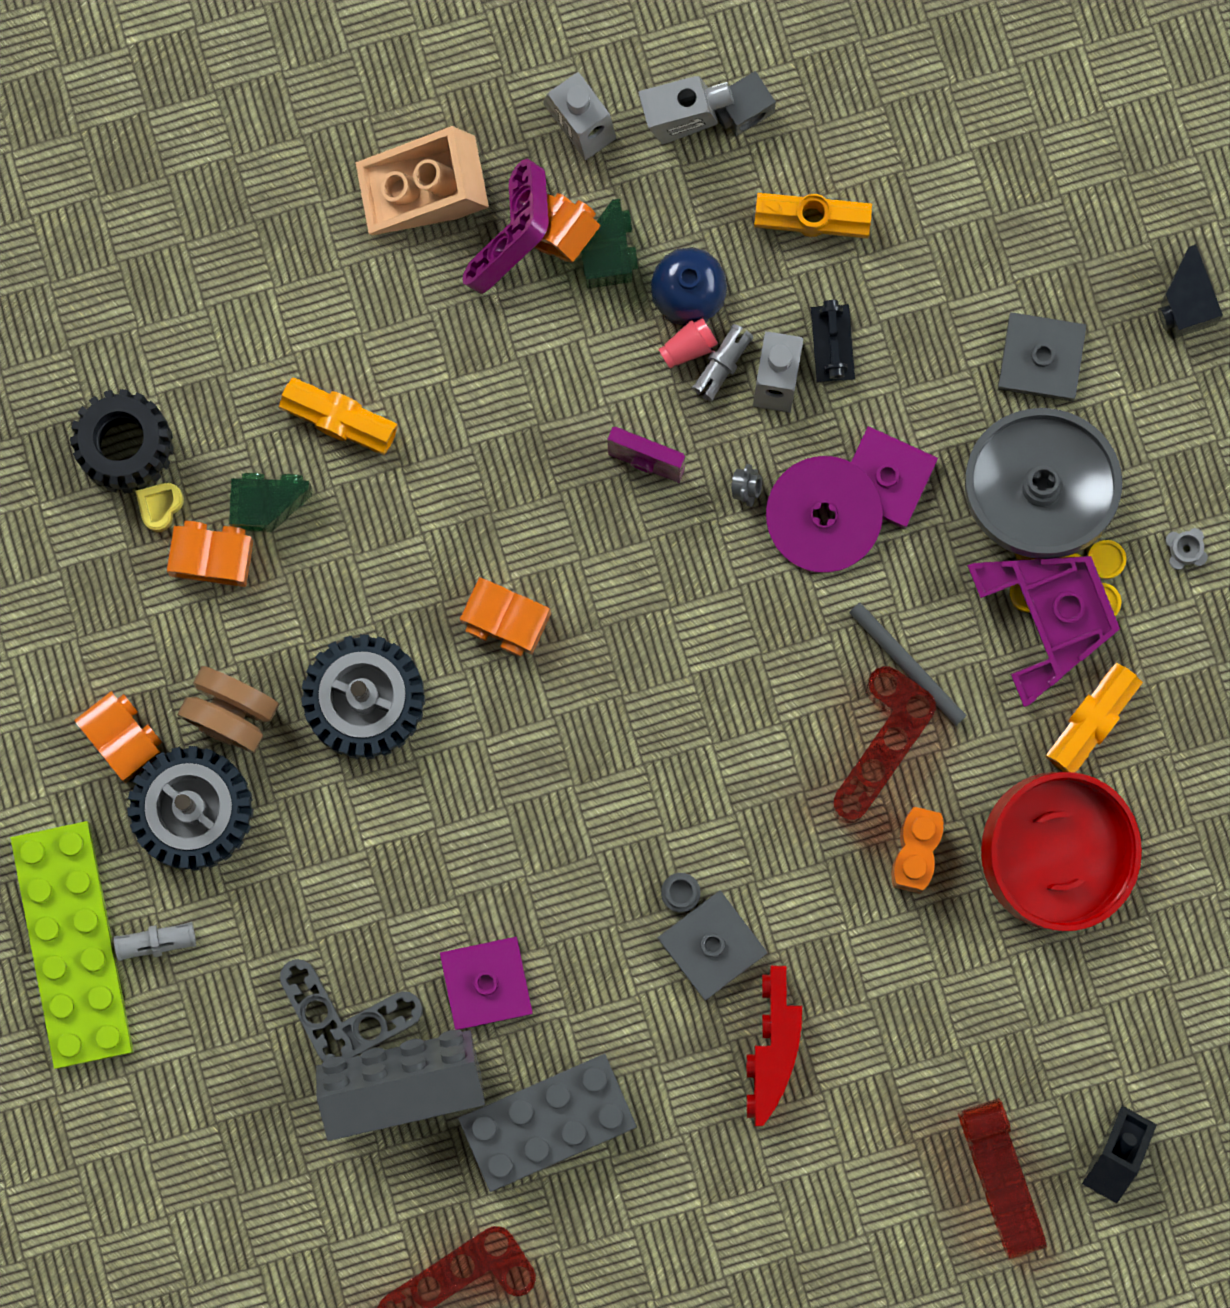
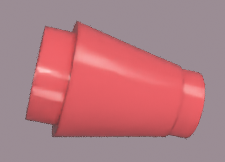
[658,318,718,369]

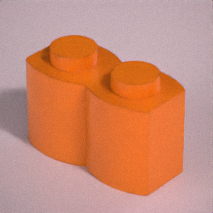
[534,193,601,263]
[167,521,253,587]
[460,577,552,657]
[74,691,162,784]
[891,807,944,894]

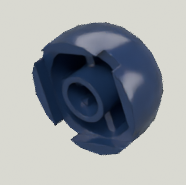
[651,247,727,326]

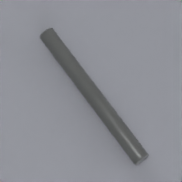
[849,602,967,726]

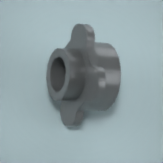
[732,464,762,507]

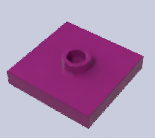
[607,426,685,483]
[851,426,938,529]
[440,936,533,1030]

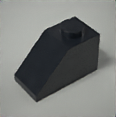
[1158,244,1223,339]
[1082,1105,1157,1204]

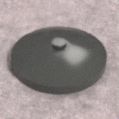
[965,408,1122,559]

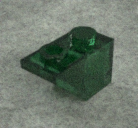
[581,198,638,289]
[229,473,313,532]

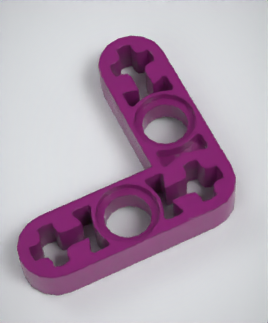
[462,159,549,294]

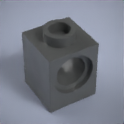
[715,71,776,136]

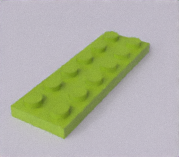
[10,821,134,1069]

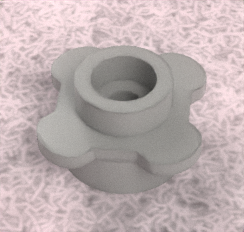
[1165,528,1208,570]

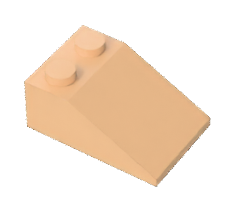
[355,126,489,235]

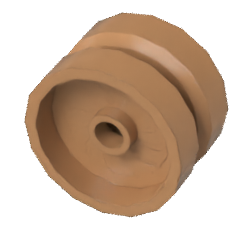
[177,666,279,753]

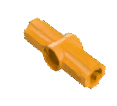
[754,192,872,239]
[279,377,398,456]
[1045,662,1143,773]

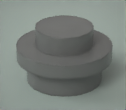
[661,873,700,912]

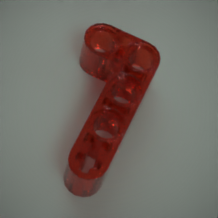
[832,666,936,824]
[957,1098,1047,1260]
[377,1226,537,1308]

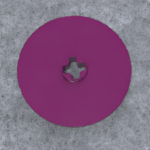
[766,456,883,572]

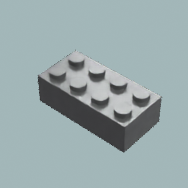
[316,1030,485,1141]
[458,1053,637,1192]

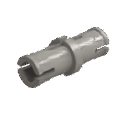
[692,324,754,402]
[114,922,197,961]

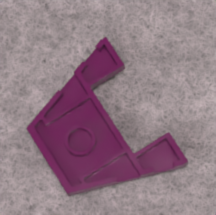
[967,556,1120,707]

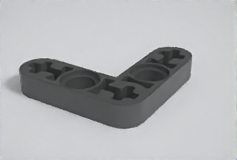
[280,959,423,1061]

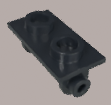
[811,300,855,383]

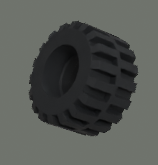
[70,389,174,494]

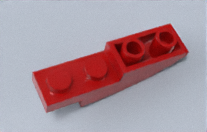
[746,966,803,1127]

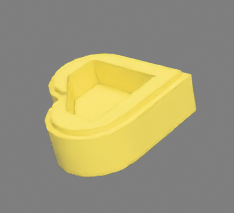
[135,483,184,532]

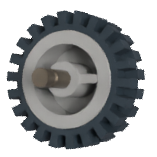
[301,634,425,759]
[127,746,254,871]

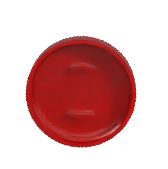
[981,772,1142,931]

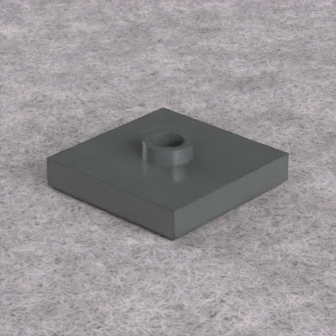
[998,312,1087,402]
[657,890,768,1001]

